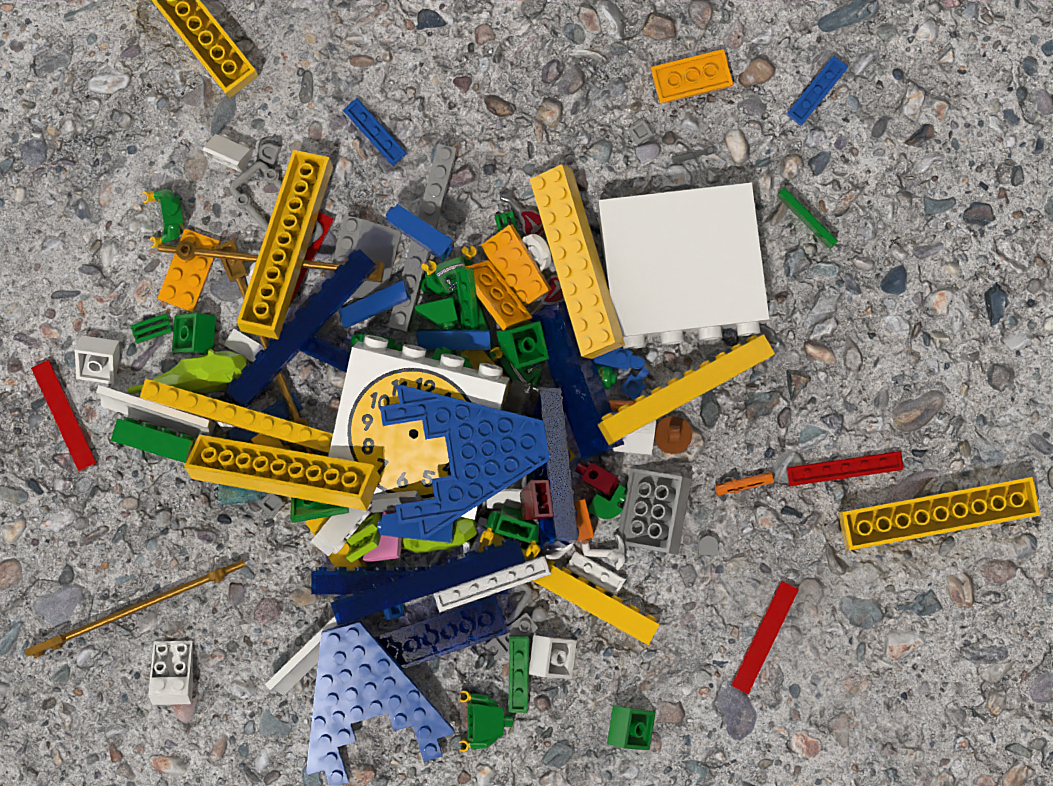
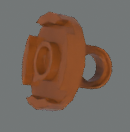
[654,416,692,455]

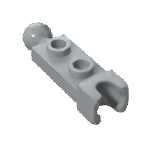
[484,606,548,661]

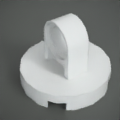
[522,234,551,271]

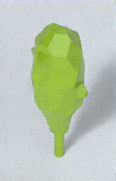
[128,349,248,395]
[401,517,477,554]

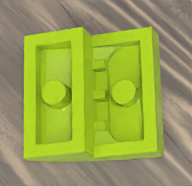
[346,512,381,563]

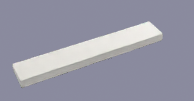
[433,556,551,612]

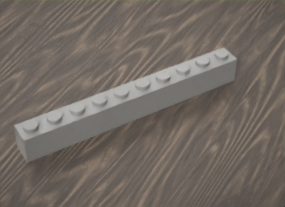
[388,143,457,334]

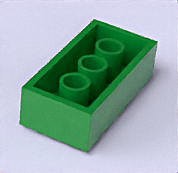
[110,416,195,463]

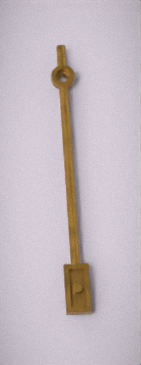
[216,239,315,454]
[157,241,385,283]
[24,560,246,659]

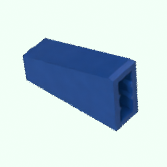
[386,204,455,262]
[377,513,455,544]

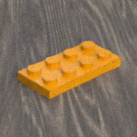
[650,49,733,105]
[481,224,551,307]
[157,229,221,313]
[465,260,533,331]

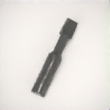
[671,147,714,164]

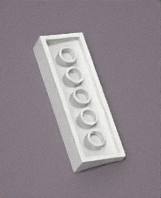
[96,385,216,437]
[265,600,367,696]

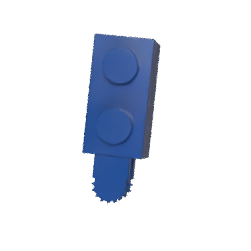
[590,348,645,372]

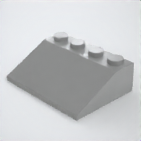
[326,215,401,299]
[618,468,692,555]

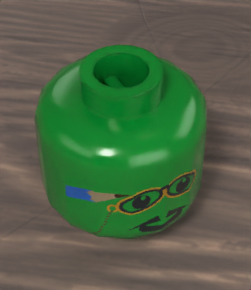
[588,364,617,390]

